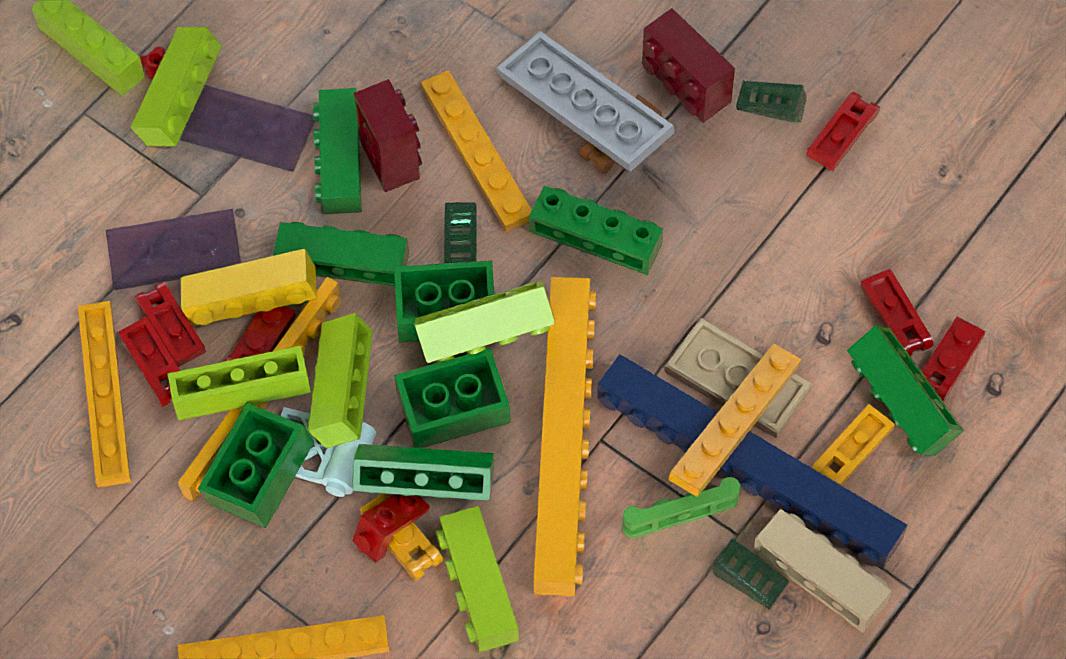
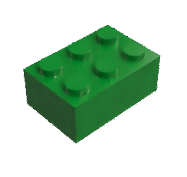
[394,260,495,343]
[394,348,511,448]
[197,403,314,528]

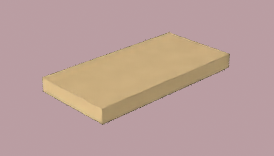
[665,318,812,438]

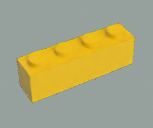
[181,249,317,326]

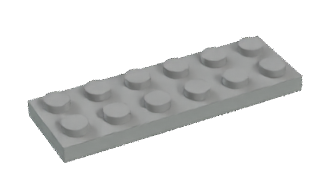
[496,31,675,172]

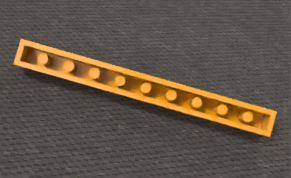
[534,277,596,596]

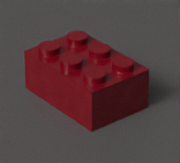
[642,8,735,123]
[353,79,422,193]

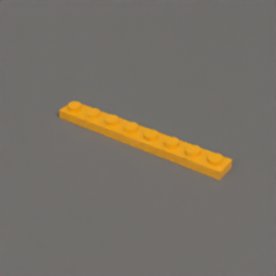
[178,277,341,502]

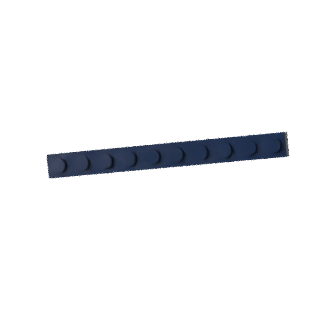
[597,354,907,570]

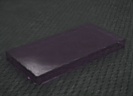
[179,85,315,172]
[106,209,242,290]

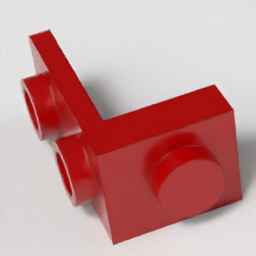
[352,494,430,563]

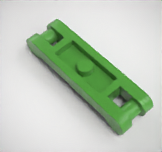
[622,477,740,538]

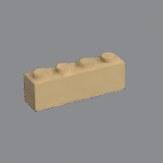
[753,509,892,633]

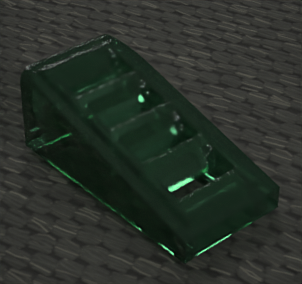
[736,81,807,123]
[444,202,477,263]
[713,539,789,610]

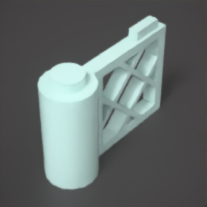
[280,407,376,497]

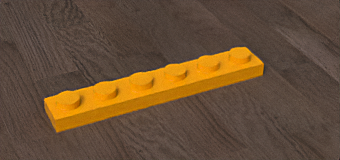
[421,70,532,232]
[78,301,131,488]
[668,343,802,497]
[178,615,390,659]

